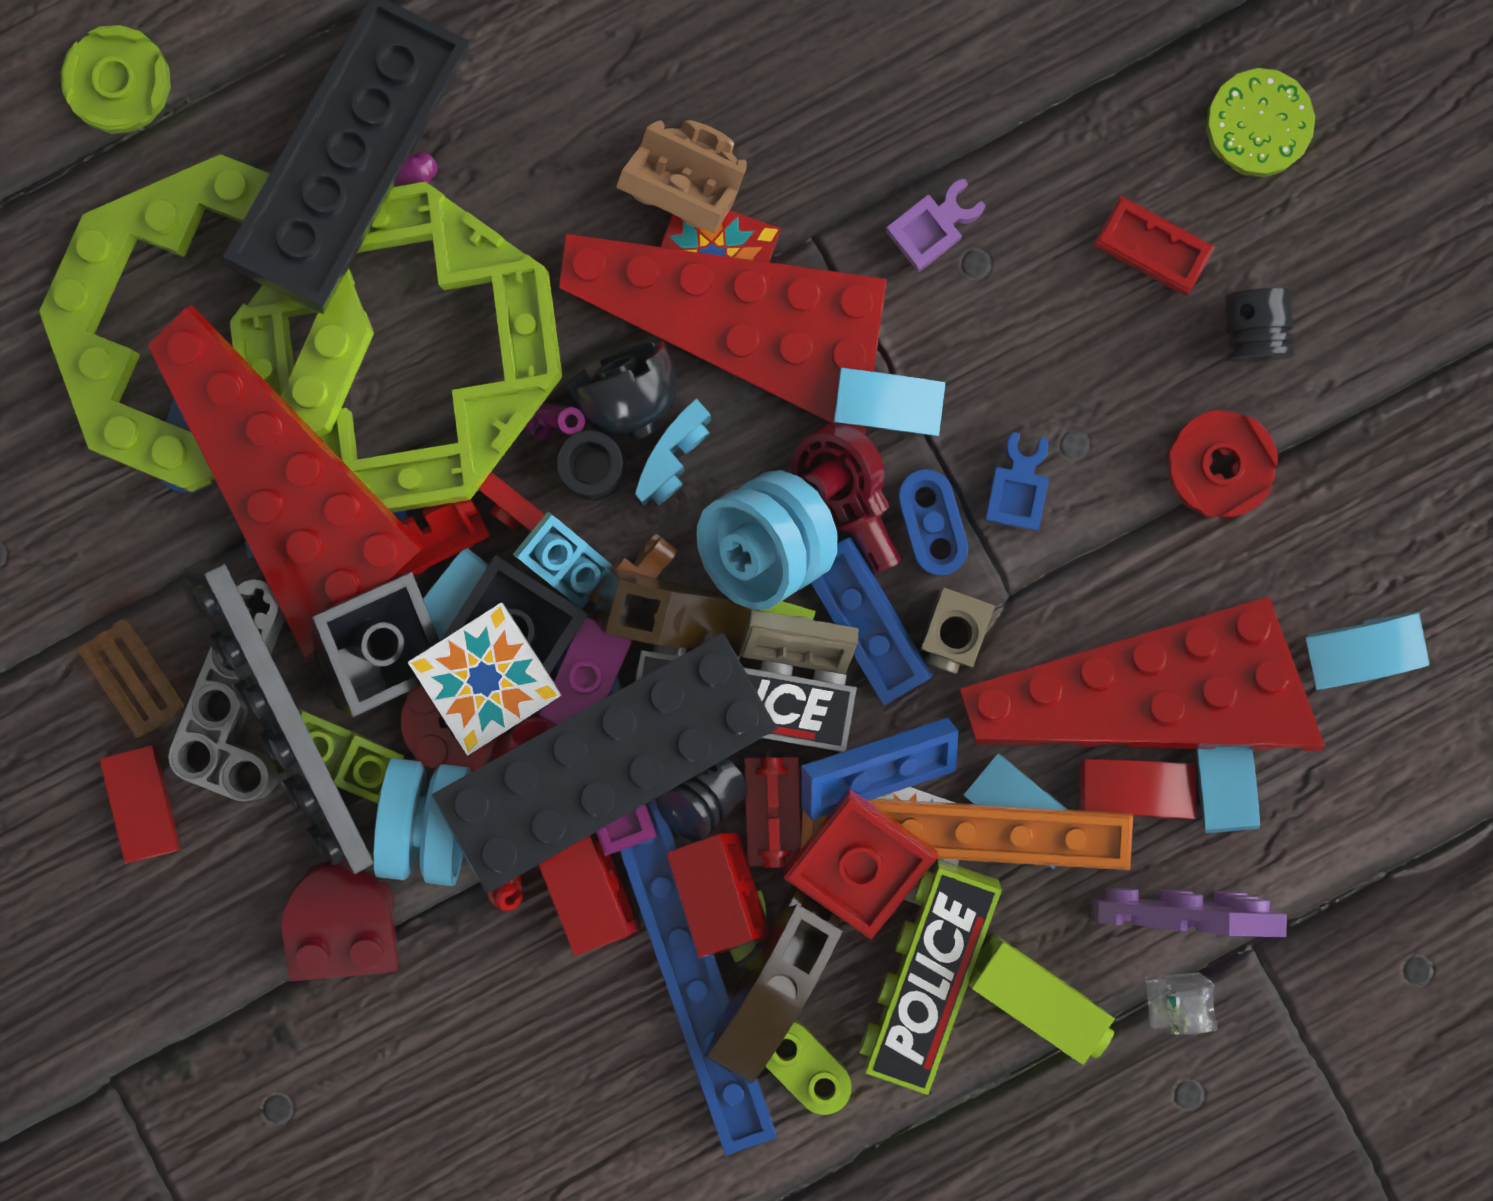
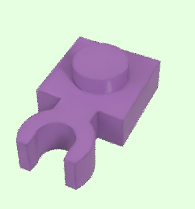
[886,179,986,273]

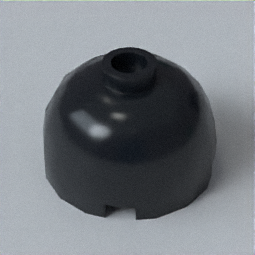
[565,341,677,440]

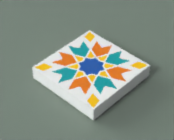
[408,603,562,756]

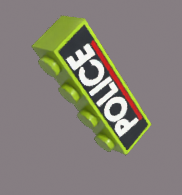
[859,859,1002,1095]

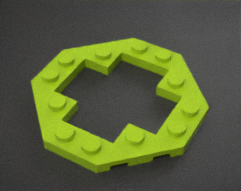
[39,154,374,492]
[230,182,562,513]

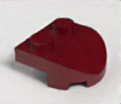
[281,861,400,981]

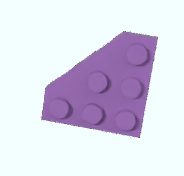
[1091,888,1287,937]

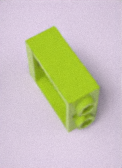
[968,933,1115,1066]

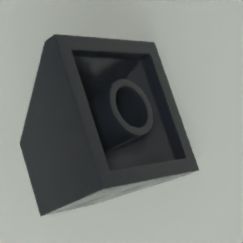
[310,571,440,717]

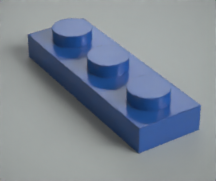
[811,537,933,705]
[801,718,958,820]

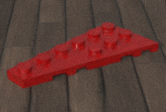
[559,234,887,435]
[148,305,424,658]
[960,596,1325,751]

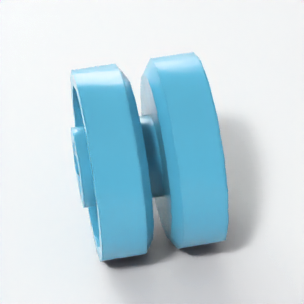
[697,470,837,610]
[374,758,471,886]

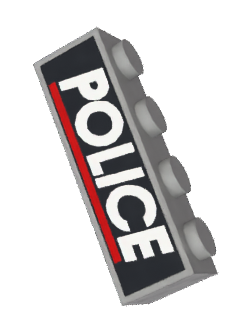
[636,644,857,752]

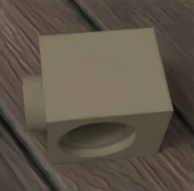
[918,587,995,674]

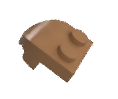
[616,120,747,233]

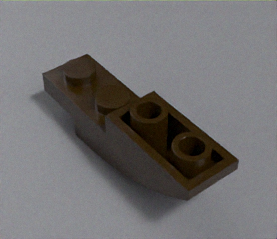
[704,884,843,1083]

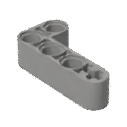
[168,580,285,802]

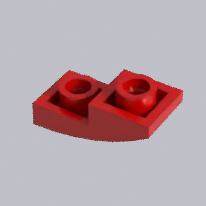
[1079,759,1196,821]

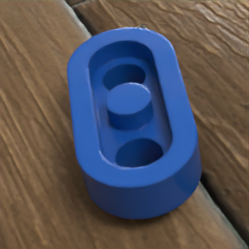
[898,469,968,576]

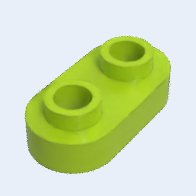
[766,1020,852,1115]

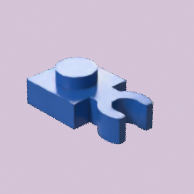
[984,432,1049,532]

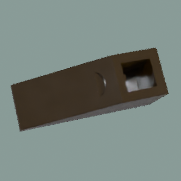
[593,567,759,654]

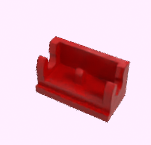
[539,832,641,956]
[666,833,770,958]

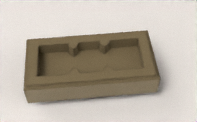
[740,610,859,674]

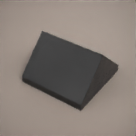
[441,555,588,675]

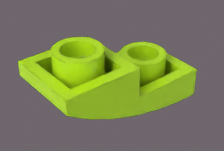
[299,708,404,804]

